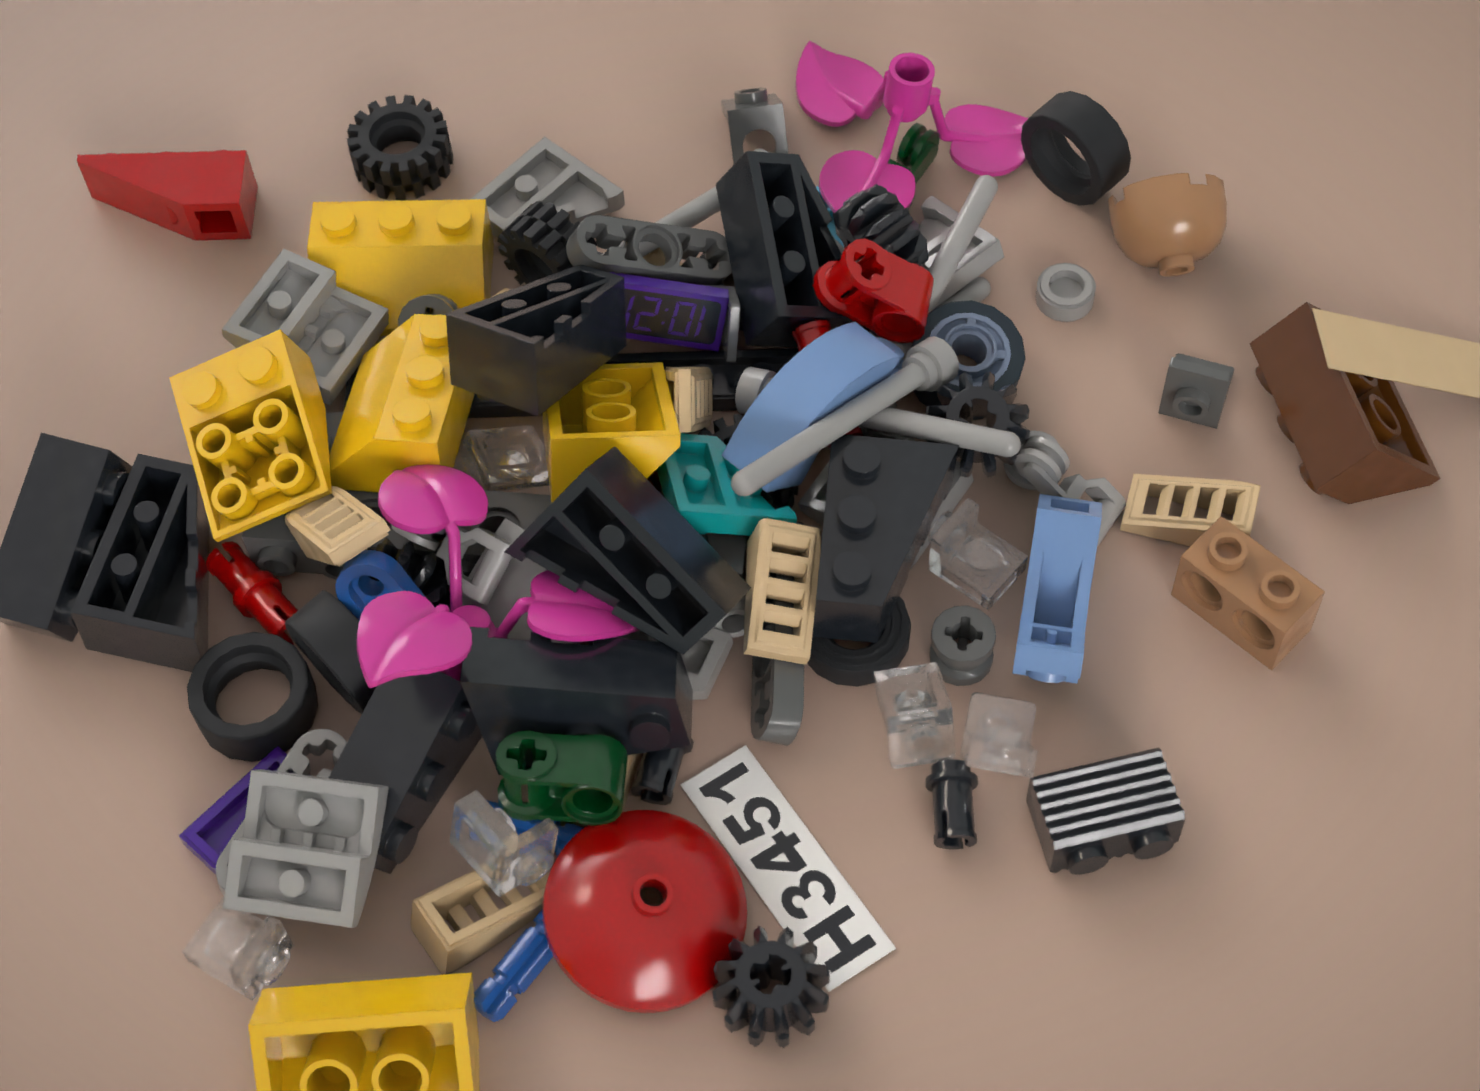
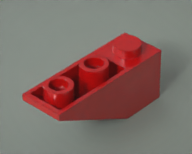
[77,150,258,241]

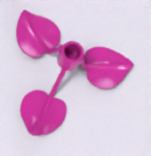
[795,41,1028,213]
[357,464,639,688]

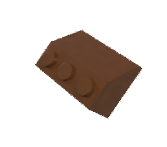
[1249,302,1441,504]

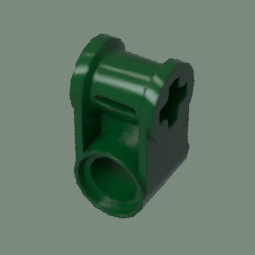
[496,731,628,826]

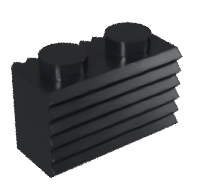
[1026,747,1186,875]

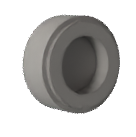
[1036,263,1096,322]

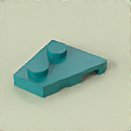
[657,433,797,536]

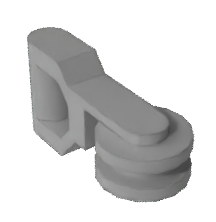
[1014,436,1126,547]
[391,525,513,605]

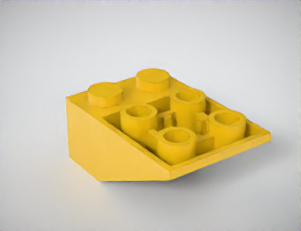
[169,329,332,542]

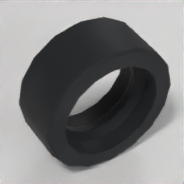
[1021,91,1131,206]
[285,590,377,714]
[187,632,318,762]

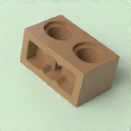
[1171,516,1325,670]

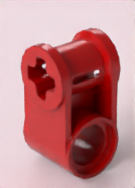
[813,239,934,343]

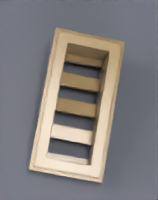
[665,367,713,433]
[1120,474,1261,546]
[285,486,390,567]
[743,518,821,665]
[411,847,550,975]

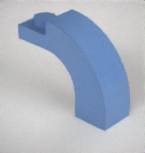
[722,322,904,492]
[1012,494,1102,684]

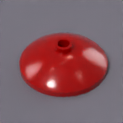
[542,810,747,1013]

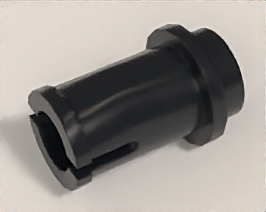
[631,738,694,805]
[925,759,978,849]

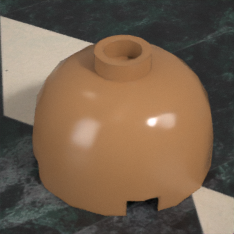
[1108,173,1227,277]

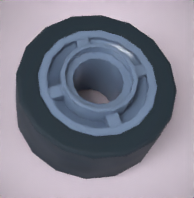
[911,300,1026,420]

